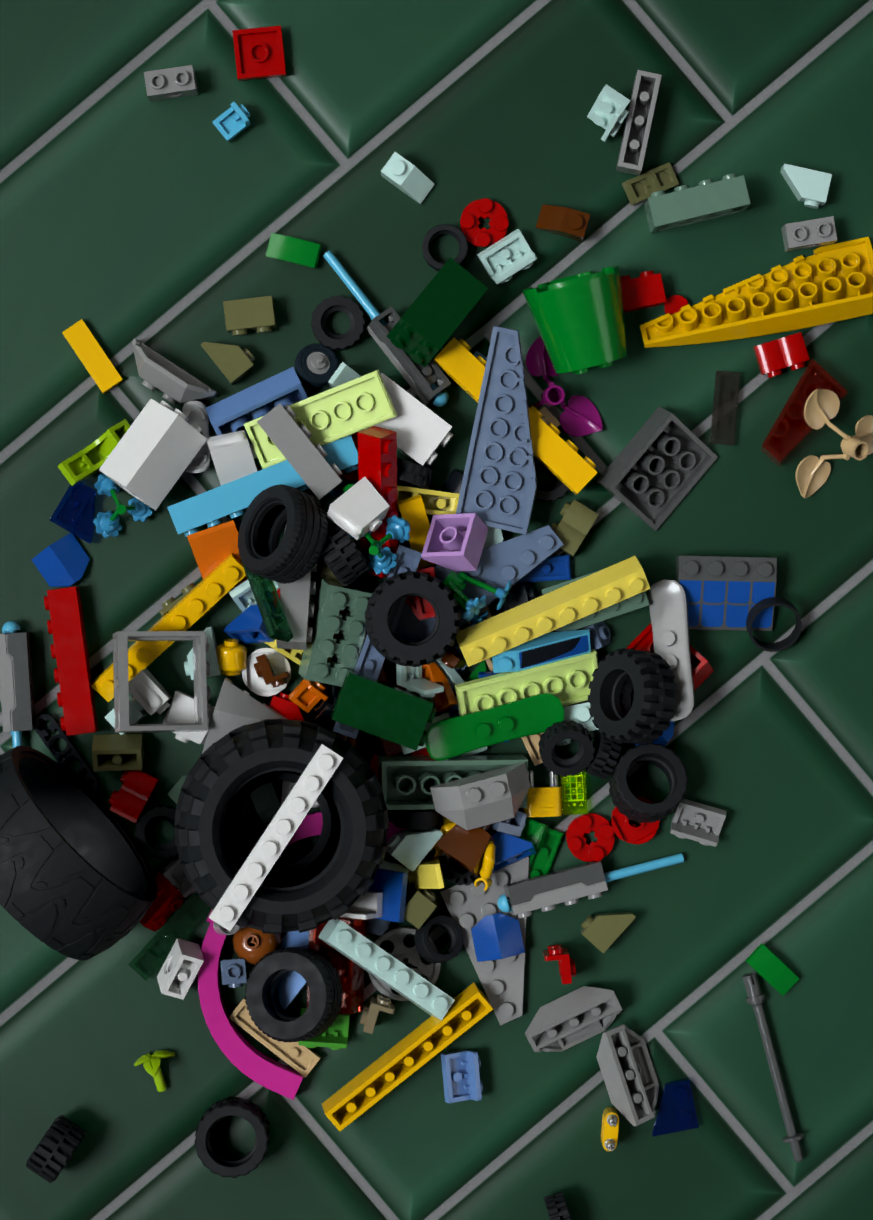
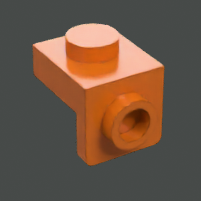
[289,679,329,713]

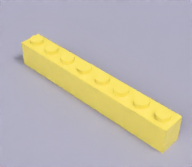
[456,556,650,667]

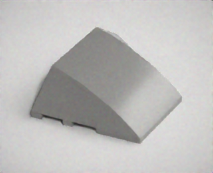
[202,677,287,753]

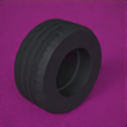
[245,947,343,1043]

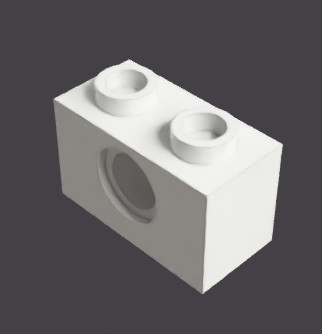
[157,938,204,1000]

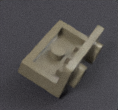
[360,994,395,1034]

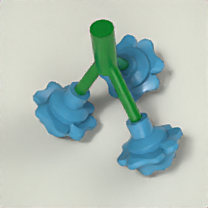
[93,474,153,538]
[349,515,411,575]

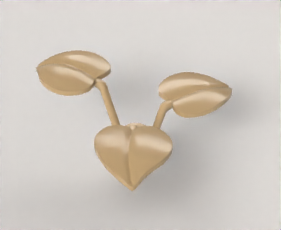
[795,389,873,499]

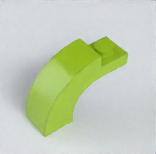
[57,419,130,486]

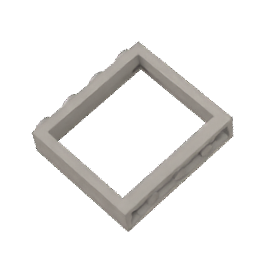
[113,631,211,733]

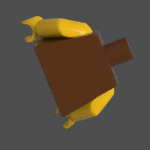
[430,822,496,891]

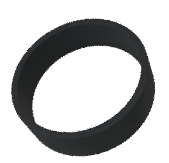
[746,597,802,652]

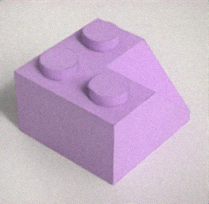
[421,513,488,571]

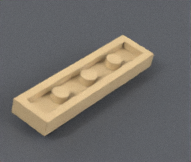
[229,997,321,1078]

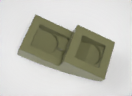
[622,162,679,206]

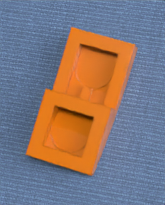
[422,662,457,713]

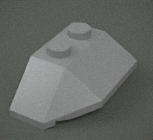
[132,338,218,405]
[430,762,530,830]
[525,986,623,1052]
[596,1024,659,1126]

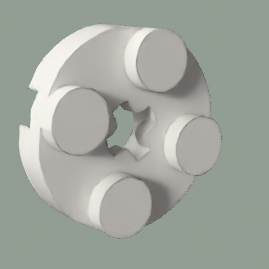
[242,648,291,697]

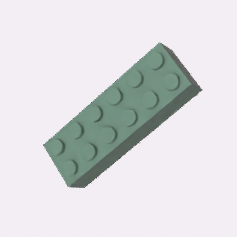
[377,754,528,810]

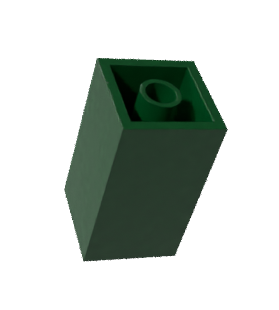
[386,257,488,368]
[331,669,436,751]

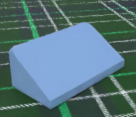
[278,971,306,1010]

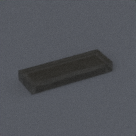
[709,371,741,446]

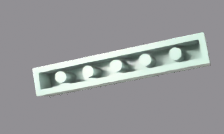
[318,919,455,1020]

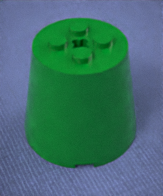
[523,266,628,375]

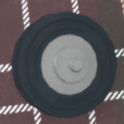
[295,343,339,387]

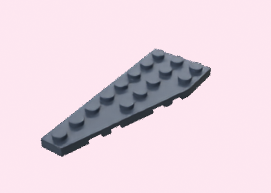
[456,325,537,535]
[394,525,564,643]

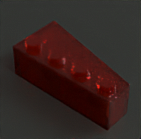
[761,359,848,466]

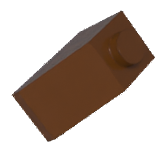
[536,204,590,242]

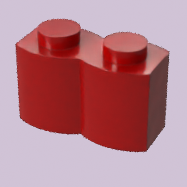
[753,332,810,378]
[108,770,159,823]

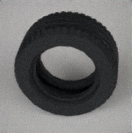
[238,484,328,584]

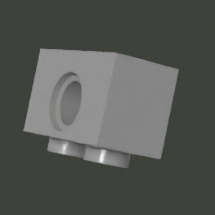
[144,65,198,102]
[781,216,837,252]

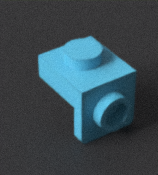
[212,102,251,142]

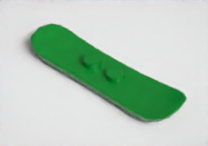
[426,693,564,761]

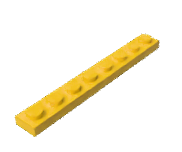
[91,553,249,702]

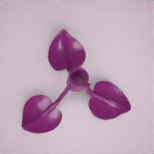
[525,336,603,437]

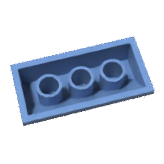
[205,367,308,445]

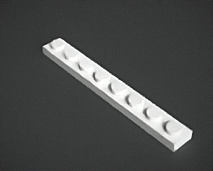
[209,744,343,931]

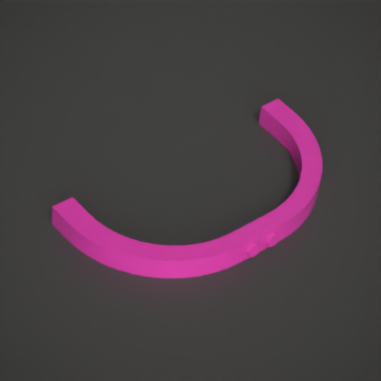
[198,811,407,1100]

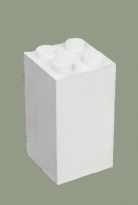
[369,373,453,467]
[99,399,207,511]

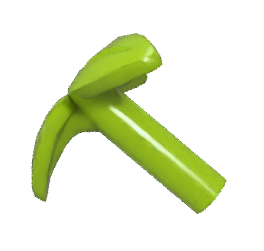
[134,1050,175,1092]

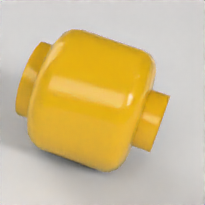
[216,639,247,676]

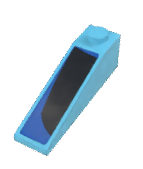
[492,629,591,673]

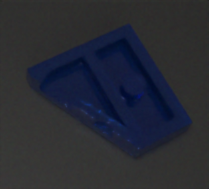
[50,482,96,544]
[652,1078,699,1137]

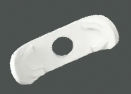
[182,401,210,473]

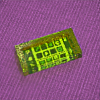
[561,769,587,815]

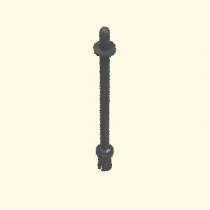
[742,972,804,1162]

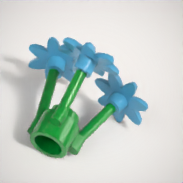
[443,571,512,628]

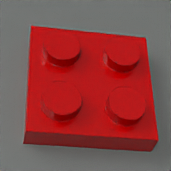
[232,25,286,81]

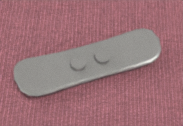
[648,580,695,721]

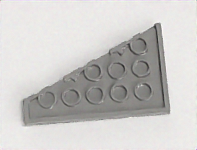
[440,857,529,1025]

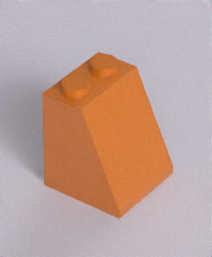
[187,520,255,585]

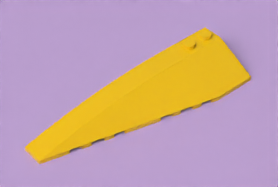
[640,236,873,348]

